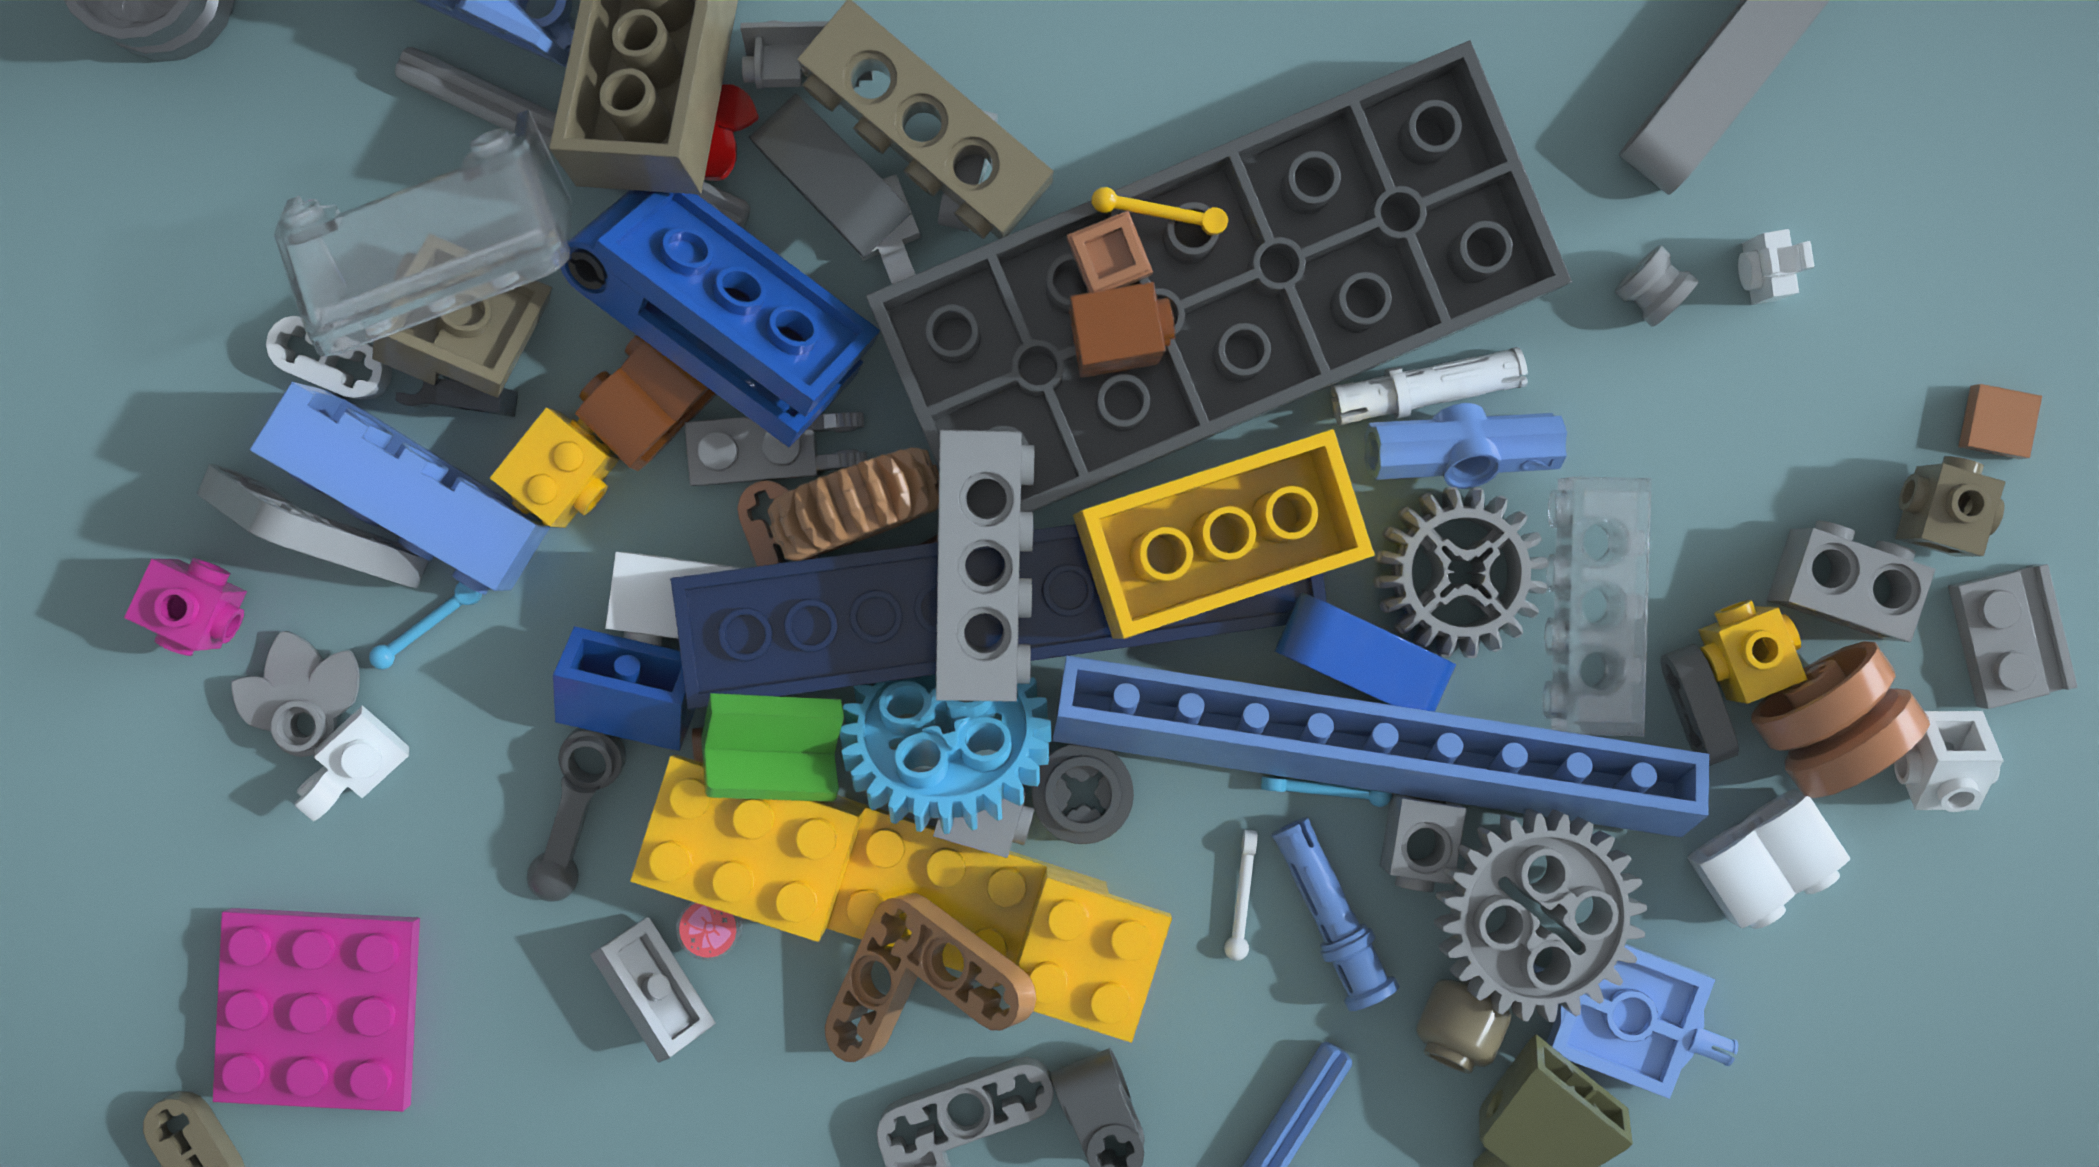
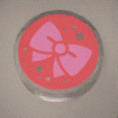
[676,901,743,961]

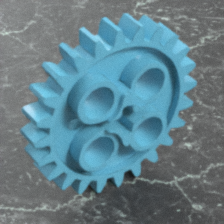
[840,674,1051,834]

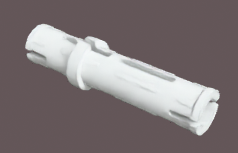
[1331,347,1528,426]

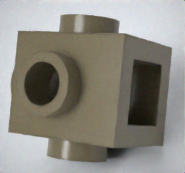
[1895,456,2006,557]

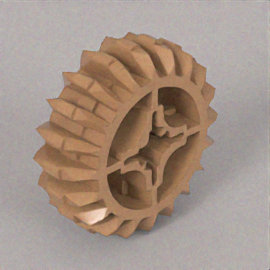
[767,447,939,561]

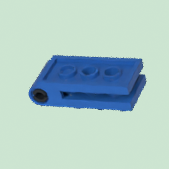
[558,190,881,448]

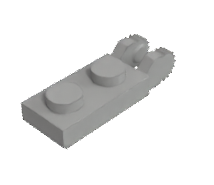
[685,412,867,487]

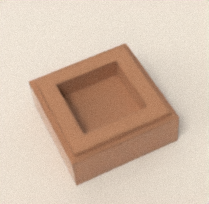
[1067,211,1153,293]
[1958,384,2042,459]

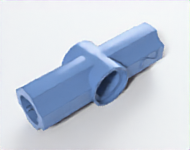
[1364,403,1567,489]

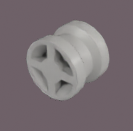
[1615,245,1699,327]

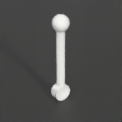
[1224,829,1258,961]

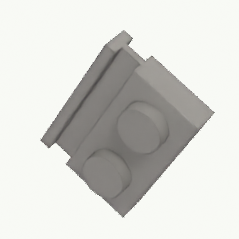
[1948,564,2077,709]

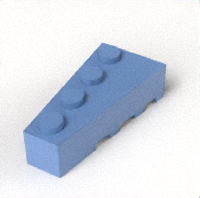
[250,382,550,595]

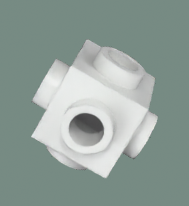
[1894,711,2004,812]

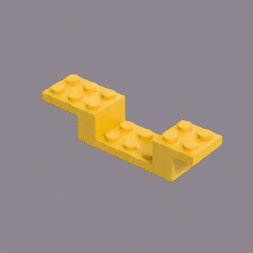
[630,754,1172,1043]

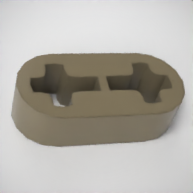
[143,1091,245,1167]

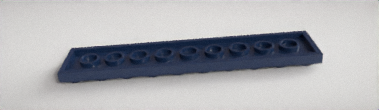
[670,524,1327,709]

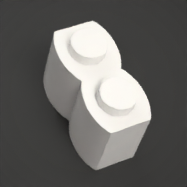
[1687,789,1850,929]

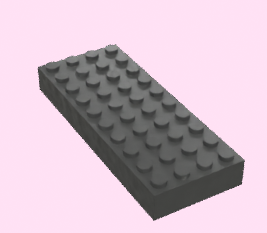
[866,40,1572,516]

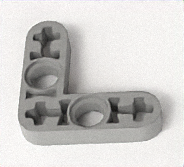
[197,464,429,588]
[877,1057,1054,1167]

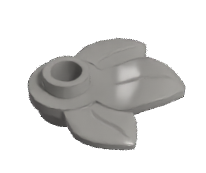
[231,631,360,757]

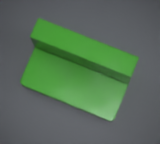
[701,693,844,802]

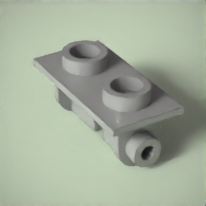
[740,20,873,89]

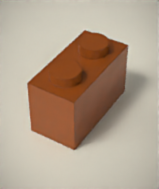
[1069,282,1175,378]

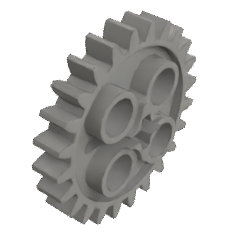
[1434,809,1647,1022]

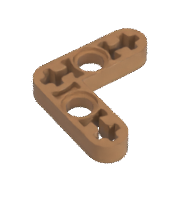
[825,893,1036,1062]

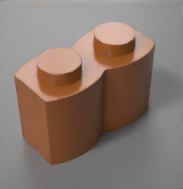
[575,335,717,471]

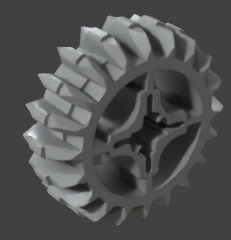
[1373,487,1549,658]

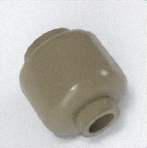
[1416,979,1511,1074]

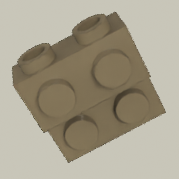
[366,234,552,398]

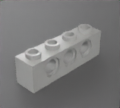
[936,429,1034,701]

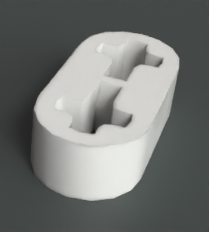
[266,316,392,400]

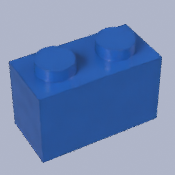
[553,626,696,751]

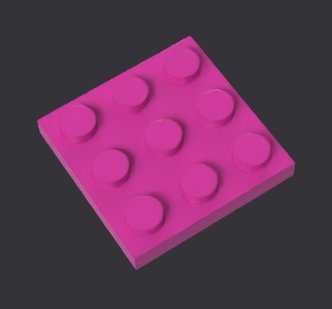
[213,908,420,1112]

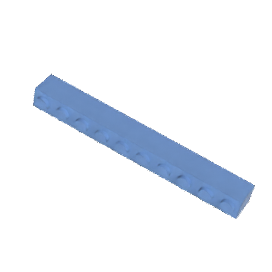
[1052,655,1709,837]

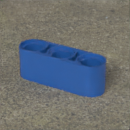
[1274,592,1456,712]

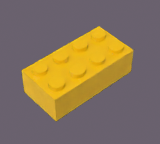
[1073,429,1375,639]

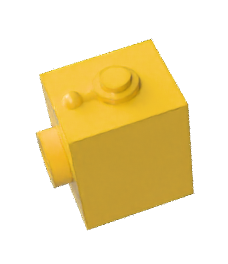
[490,407,620,528]

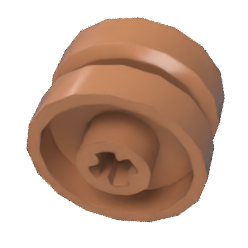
[1751,641,1930,798]

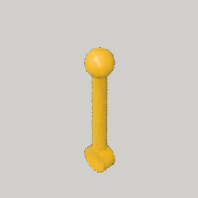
[1091,187,1228,235]

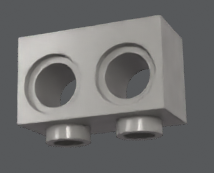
[1767,520,1936,642]

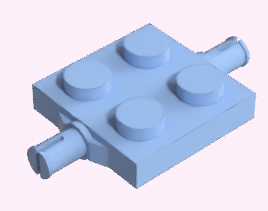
[1533,944,1738,1099]

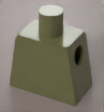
[1473,1034,1633,1167]

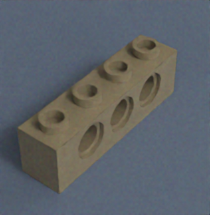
[797,0,1054,239]

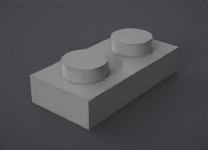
[590,916,716,1063]

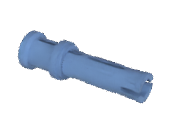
[1271,817,1400,1011]

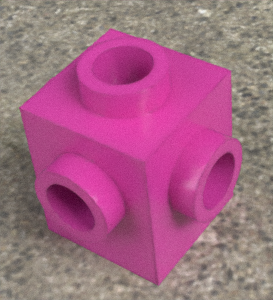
[124,558,247,656]

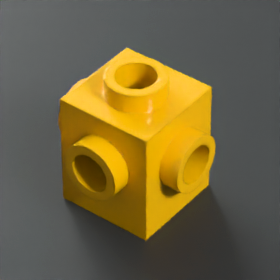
[1698,600,1808,704]

